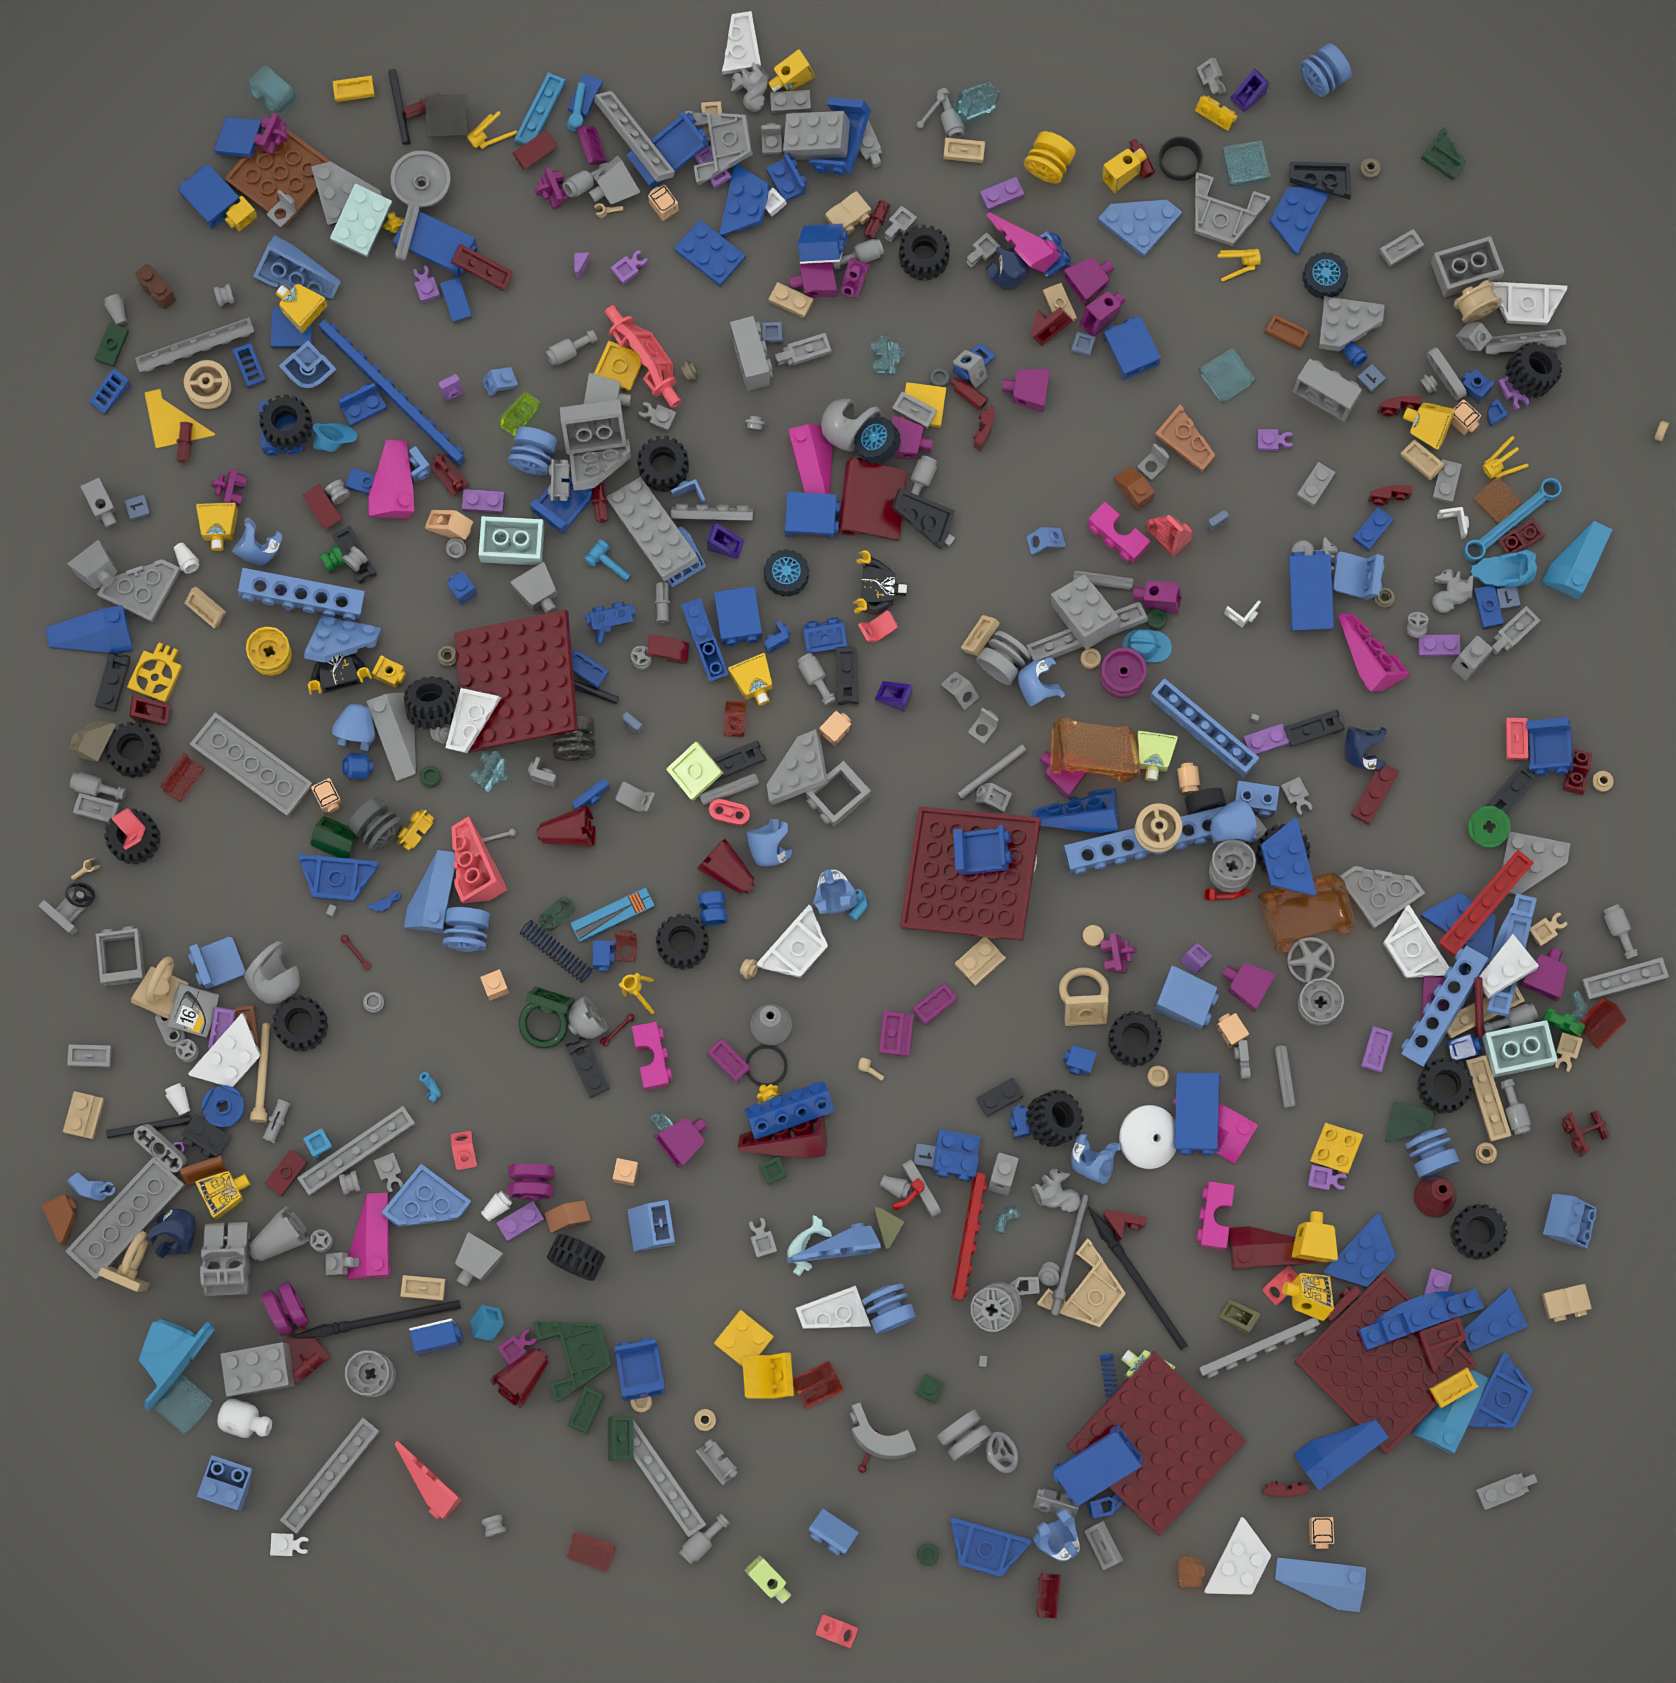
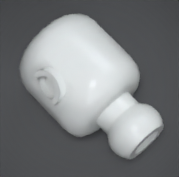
[217,1399,272,1438]

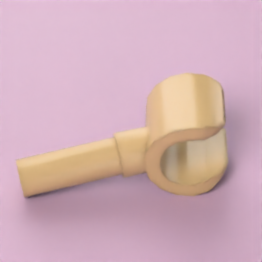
[594,203,623,218]
[71,858,100,880]
[858,1058,884,1081]

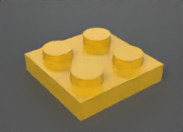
[714,1310,774,1367]

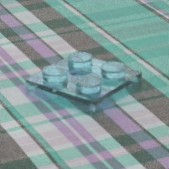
[1222,140,1270,187]
[1199,348,1256,403]
[153,1373,214,1434]

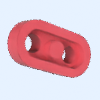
[709,799,750,826]

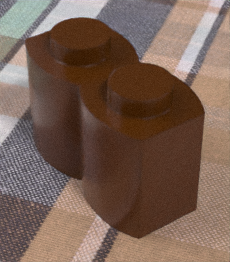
[135,264,176,309]

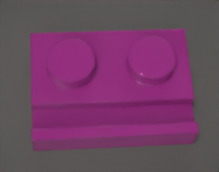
[879,1011,914,1057]

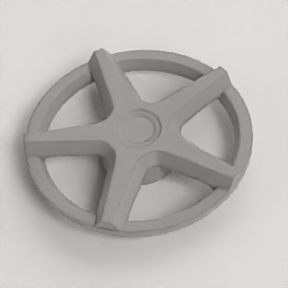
[1287,937,1335,983]

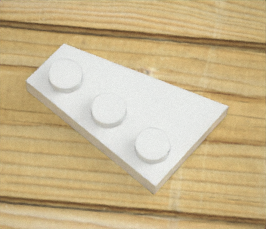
[722,11,761,75]
[445,688,501,753]
[1479,934,1539,998]
[796,1286,871,1329]

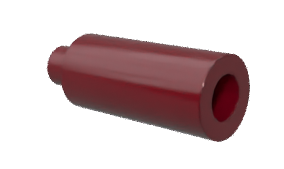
[1129,139,1155,179]
[950,377,988,411]

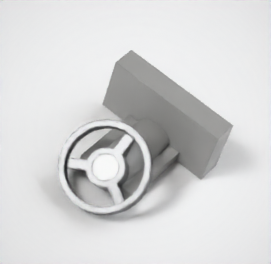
[39,882,95,936]

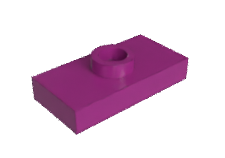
[577,125,607,165]
[1421,977,1445,1020]
[912,983,958,1025]
[707,1038,751,1083]

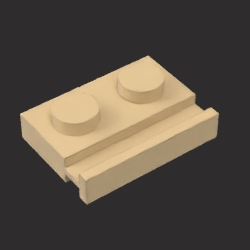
[955,937,1006,986]
[63,1091,105,1140]

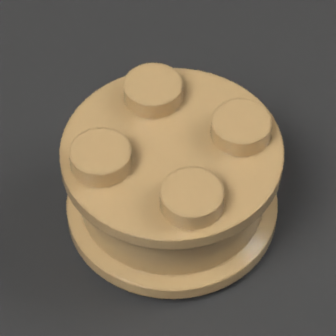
[1454,280,1503,324]
[184,360,232,409]
[1135,803,1182,853]

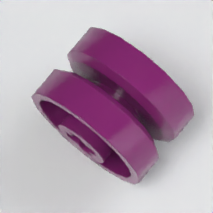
[1100,648,1147,699]
[507,1163,555,1200]
[261,1281,309,1336]

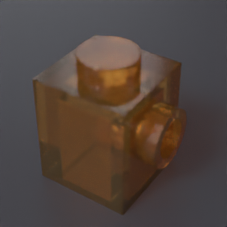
[1176,1556,1205,1588]

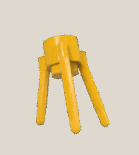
[466,111,518,149]
[1217,249,1261,282]
[1482,436,1529,480]
[619,973,654,1015]

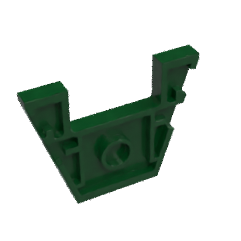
[533,1321,612,1403]

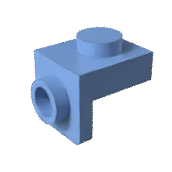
[483,367,518,396]

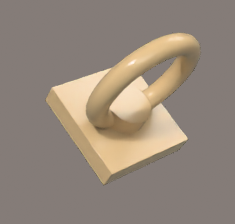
[131,956,189,1019]
[1059,967,1109,1026]
[98,1231,150,1292]

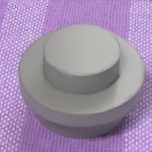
[1420,374,1438,394]
[745,416,765,430]
[446,538,466,558]
[363,992,384,1013]

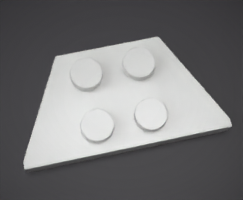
[1492,282,1567,325]
[756,905,828,978]
[1383,905,1449,979]
[188,1013,261,1087]
[1204,1517,1271,1595]

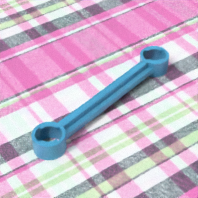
[1463,478,1562,563]

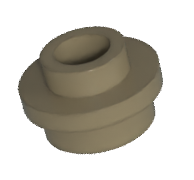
[1360,158,1381,178]
[681,361,698,381]
[1374,587,1395,608]
[437,646,457,666]

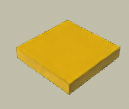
[594,341,643,392]
[901,382,946,428]

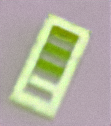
[500,391,541,436]

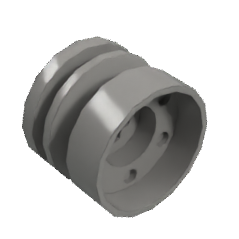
[976,631,1031,685]
[1208,839,1256,893]
[1297,978,1344,1026]
[971,1282,1022,1332]
[345,1350,396,1397]

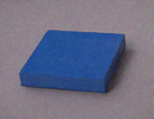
[214,117,263,158]
[271,308,313,348]

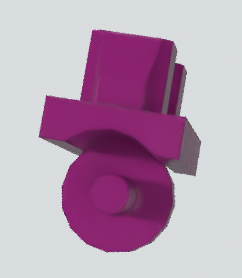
[254,113,289,155]
[535,167,570,209]
[840,257,869,298]
[211,468,247,506]
[1100,933,1137,974]

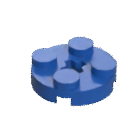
[202,1085,245,1128]

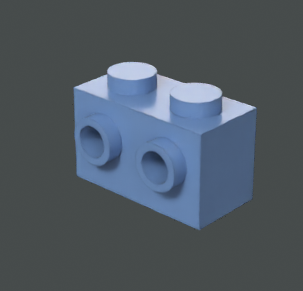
[1234,781,1279,817]

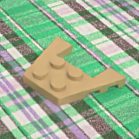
[1037,1238,1126,1328]

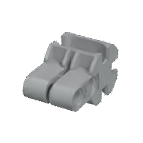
[200,1222,250,1296]

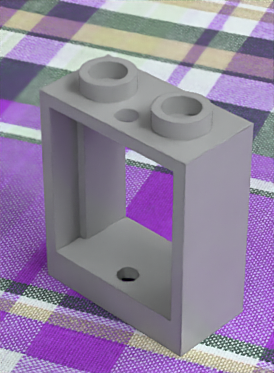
[806,761,871,827]
[96,926,145,987]

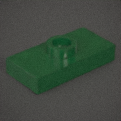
[94,323,129,367]
[567,1386,605,1434]

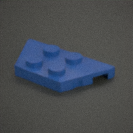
[719,164,770,238]
[1269,187,1330,256]
[1260,818,1317,897]
[298,854,379,902]
[1421,893,1496,960]
[1322,1213,1396,1288]
[1468,1352,1533,1429]
[951,1517,1032,1577]

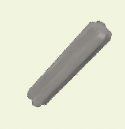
[395,203,420,261]
[1073,571,1134,590]
[700,774,759,805]
[1275,1046,1295,1108]

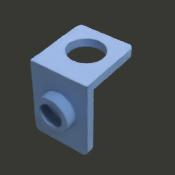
[671,479,706,504]
[1027,527,1066,555]

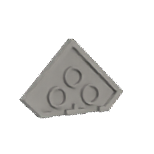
[311,161,382,226]
[1319,296,1384,351]
[569,439,631,491]
[97,559,181,623]
[766,729,828,805]
[1502,832,1571,896]
[1337,866,1425,929]

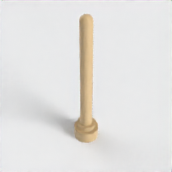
[250,1022,270,1123]

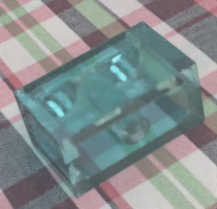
[249,65,296,114]
[953,81,1001,122]

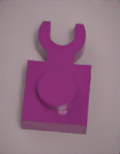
[497,1329,537,1364]

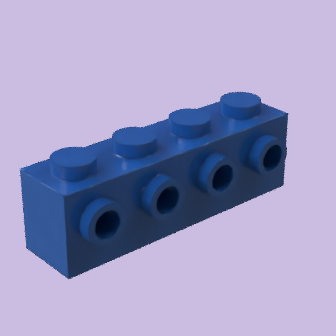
[744,1081,835,1140]

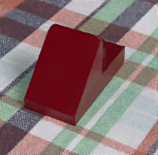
[1031,307,1073,346]
[129,695,171,726]
[1103,1209,1147,1241]

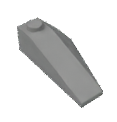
[367,693,416,782]

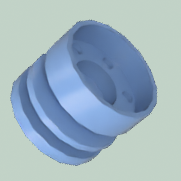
[1299,43,1352,97]
[508,427,558,476]
[442,907,490,952]
[1405,1128,1460,1178]
[862,1283,917,1335]

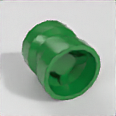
[319,545,346,572]

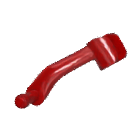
[1204,888,1251,900]
[892,1178,925,1211]

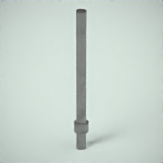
[1050,1195,1090,1317]

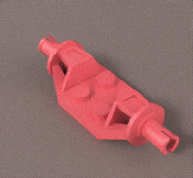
[604,305,682,408]

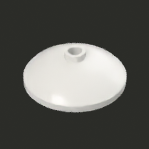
[1119,1105,1176,1169]

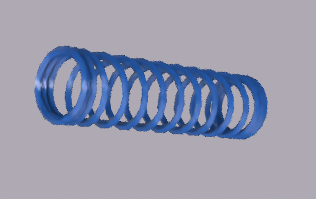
[1099,1353,1118,1401]

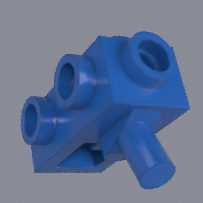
[585,602,635,643]

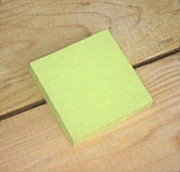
[666,742,723,800]

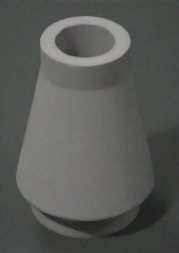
[104,294,127,326]
[880,1175,913,1200]

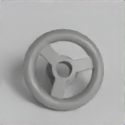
[986,1432,1019,1473]

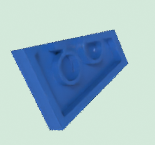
[1464,1287,1528,1352]

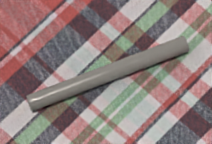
[957,744,1027,800]

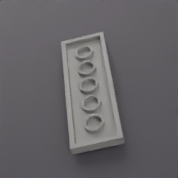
[606,477,699,582]
[190,712,313,817]
[65,1157,186,1280]

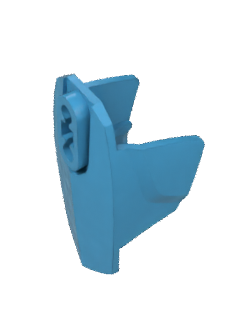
[139,1319,215,1411]

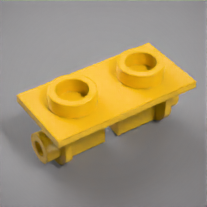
[1195,95,1238,131]
[396,810,434,851]

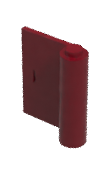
[838,457,907,541]

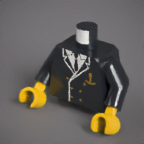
[853,550,907,615]
[308,654,372,695]

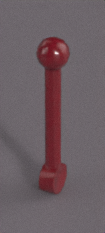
[341,935,371,970]
[600,1014,635,1046]
[858,1430,880,1473]

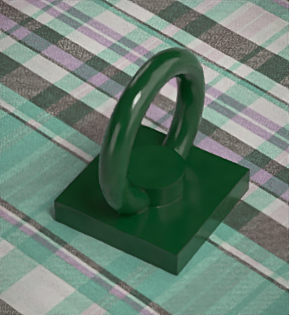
[519,986,575,1048]

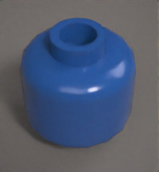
[342,753,373,780]

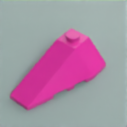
[987,212,1061,273]
[788,424,833,494]
[368,440,414,519]
[1338,613,1410,692]
[1173,1098,1258,1164]
[348,1192,391,1280]

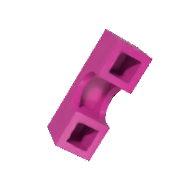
[1087,502,1151,564]
[632,1022,672,1091]
[1196,1181,1235,1251]

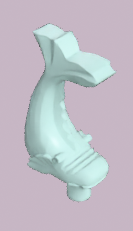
[787,1215,832,1276]

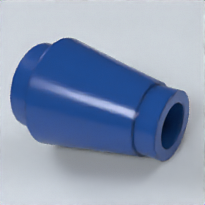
[1341,342,1368,367]

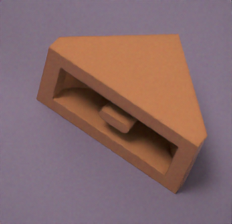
[544,1200,591,1234]

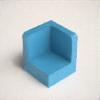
[303,1128,333,1160]
[470,1305,504,1341]

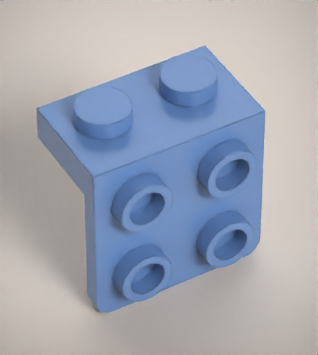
[1332,551,1384,600]
[188,937,246,990]

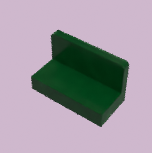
[310,816,359,859]
[608,1416,634,1461]

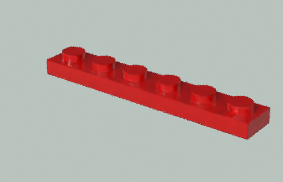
[1438,850,1534,956]
[951,1172,988,1301]

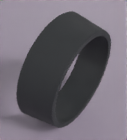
[1159,137,1203,181]

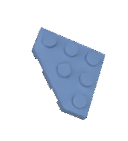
[1098,200,1182,257]
[304,615,381,663]
[381,1164,471,1227]

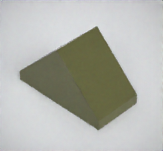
[874,1207,904,1251]
[1219,1299,1261,1335]

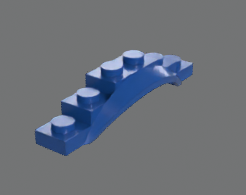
[1358,1288,1484,1350]

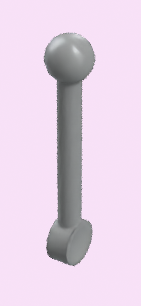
[917,93,946,129]
[482,829,516,842]

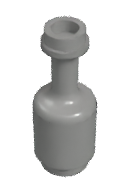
[937,88,965,139]
[563,163,608,197]
[832,239,884,270]
[545,330,598,366]
[911,455,937,495]
[797,653,836,706]
[70,771,126,801]
[1603,904,1638,960]
[1484,1003,1538,1034]
[1501,1079,1532,1136]
[679,1514,730,1564]

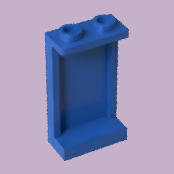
[809,97,871,175]
[626,110,710,189]
[393,211,478,278]
[1287,551,1334,630]
[1175,1073,1221,1155]
[1053,1424,1143,1506]

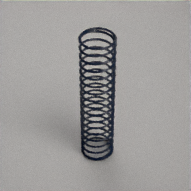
[520,920,592,983]

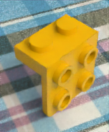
[742,1353,794,1399]

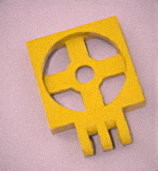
[127,642,183,703]

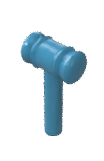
[567,83,586,132]
[584,539,631,581]

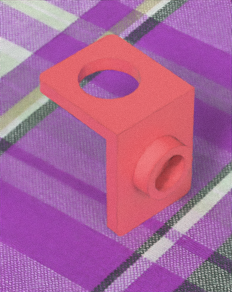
[858,611,898,642]
[112,808,146,850]
[451,1131,477,1170]
[1262,1266,1298,1305]
[816,1615,858,1648]

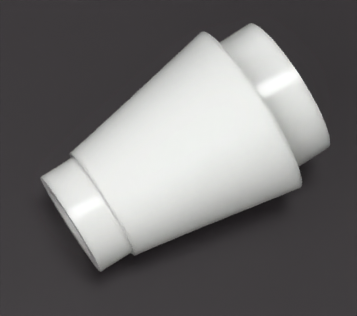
[174,543,199,574]
[165,1083,191,1116]
[481,1190,513,1221]

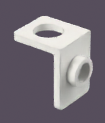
[1437,507,1469,539]
[1224,600,1261,628]

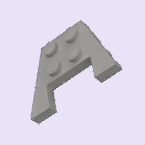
[685,111,753,185]
[1195,172,1270,246]

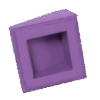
[574,252,591,279]
[1181,942,1213,974]

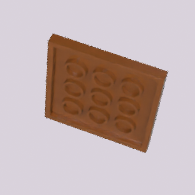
[224,129,330,227]

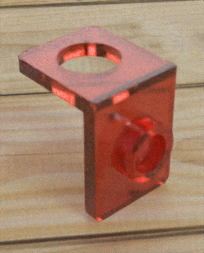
[724,701,746,737]
[615,930,637,962]

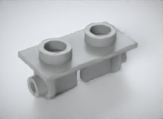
[548,459,570,501]
[696,1439,738,1485]
[1033,1488,1079,1519]

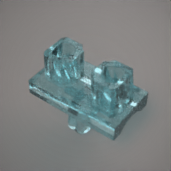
[871,334,905,376]
[470,751,507,792]

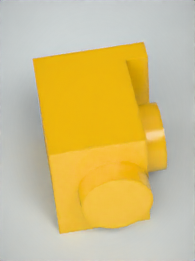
[224,196,257,232]
[372,655,406,688]

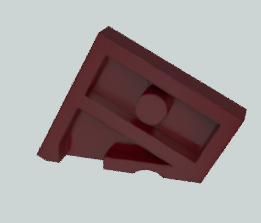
[1418,1317,1467,1371]

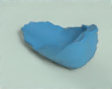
[1470,550,1537,587]

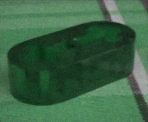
[539,897,575,931]

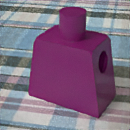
[1063,258,1114,306]
[789,262,837,298]
[1079,292,1125,337]
[1002,369,1050,412]
[891,415,934,459]
[1133,581,1182,615]
[1039,750,1092,800]
[1520,948,1567,1001]
[1222,963,1276,1012]
[653,1118,707,1168]

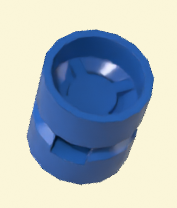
[698,891,728,926]

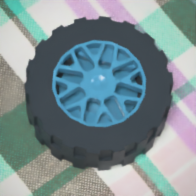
[1302,252,1348,299]
[854,416,901,464]
[764,549,809,597]

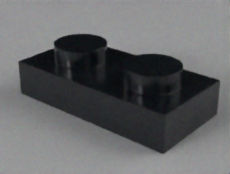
[976,1077,1023,1117]

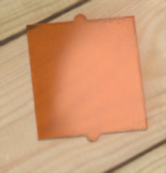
[1473,476,1522,524]

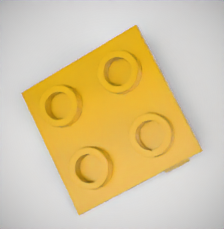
[1310,1123,1363,1174]

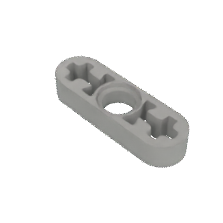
[1426,347,1467,401]
[134,1124,187,1172]
[902,1159,941,1218]

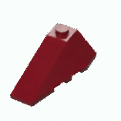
[738,1116,827,1158]
[1228,1226,1317,1271]

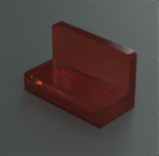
[160,752,204,802]
[1579,997,1626,1049]
[793,1361,843,1409]
[567,1532,616,1572]

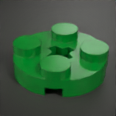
[1468,806,1511,847]
[1542,1008,1585,1037]

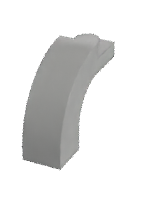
[849,1402,916,1460]

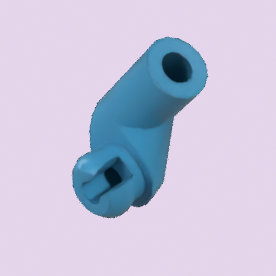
[848,889,868,921]
[419,1072,441,1102]

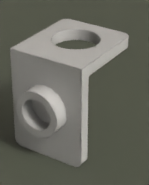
[267,190,297,227]
[953,350,988,389]
[1137,444,1169,480]
[941,672,979,710]
[968,708,999,744]
[615,782,655,812]

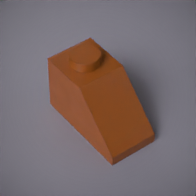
[1113,467,1155,511]
[41,1194,78,1246]

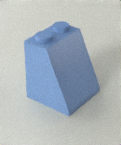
[1154,966,1219,1030]

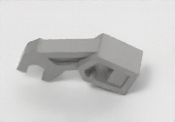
[991,1277,1040,1311]

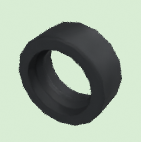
[1184,787,1226,815]

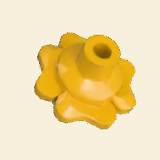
[382,212,404,233]
[757,1084,780,1103]

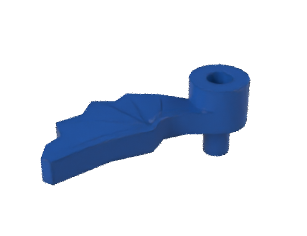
[367,891,401,912]

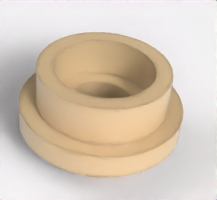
[1592,771,1614,792]
[740,959,758,979]
[1475,1143,1497,1164]
[694,1409,716,1431]

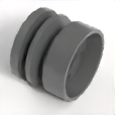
[347,796,404,852]

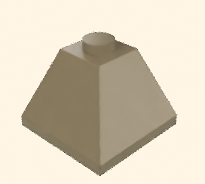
[69,721,116,762]

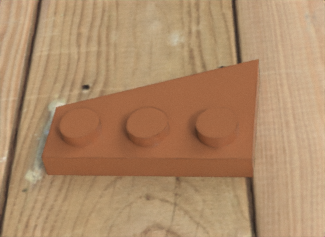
[1155,404,1215,472]

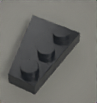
[1289,162,1351,200]
[892,488,955,549]

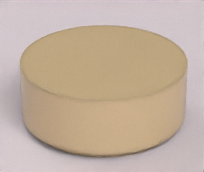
[1655,421,1669,442]
[1080,648,1101,670]
[1082,925,1104,947]
[1147,1066,1169,1088]
[630,1397,652,1413]

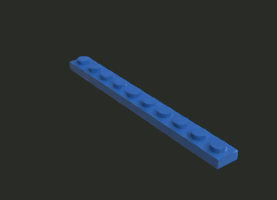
[319,320,465,467]

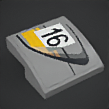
[166,983,219,1038]

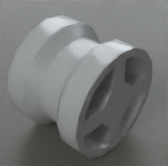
[214,284,235,307]
[325,479,350,505]
[342,546,368,572]
[1406,612,1429,638]
[631,646,652,670]
[176,1039,199,1063]
[339,1170,361,1195]
[310,1229,333,1253]
[481,1514,506,1538]

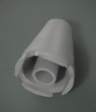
[750,1004,792,1046]
[248,1206,310,1261]

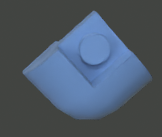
[279,341,336,388]

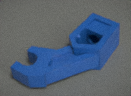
[1086,1493,1123,1518]

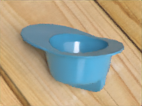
[312,423,358,452]
[1122,629,1172,663]

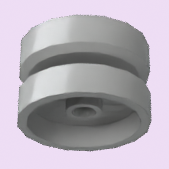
[937,1409,992,1462]

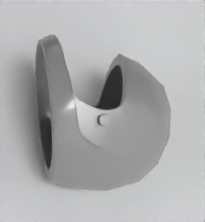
[821,398,881,452]
[244,941,300,1004]

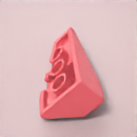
[1145,515,1193,557]
[451,816,507,904]
[395,1441,462,1520]

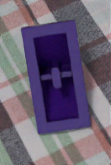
[1231,68,1269,111]
[707,523,744,559]
[875,681,913,712]

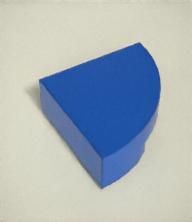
[1487,398,1509,427]

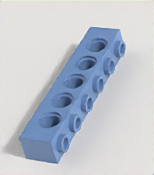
[238,568,365,621]
[1149,678,1259,779]
[1401,945,1490,1068]

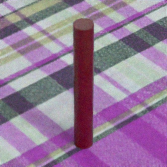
[1474,977,1484,1037]

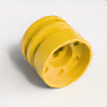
[1024,131,1076,184]
[246,627,292,676]

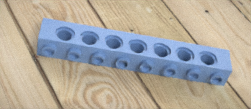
[1063,806,1225,875]

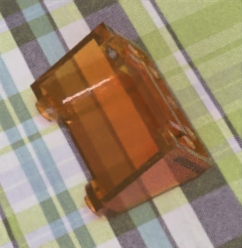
[1050,717,1140,782]
[1257,873,1356,952]

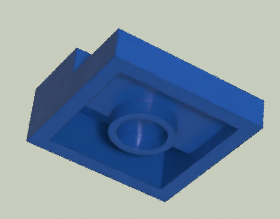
[932,1129,980,1181]

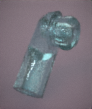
[1570,991,1587,1021]
[651,1112,672,1130]
[994,1206,1020,1233]

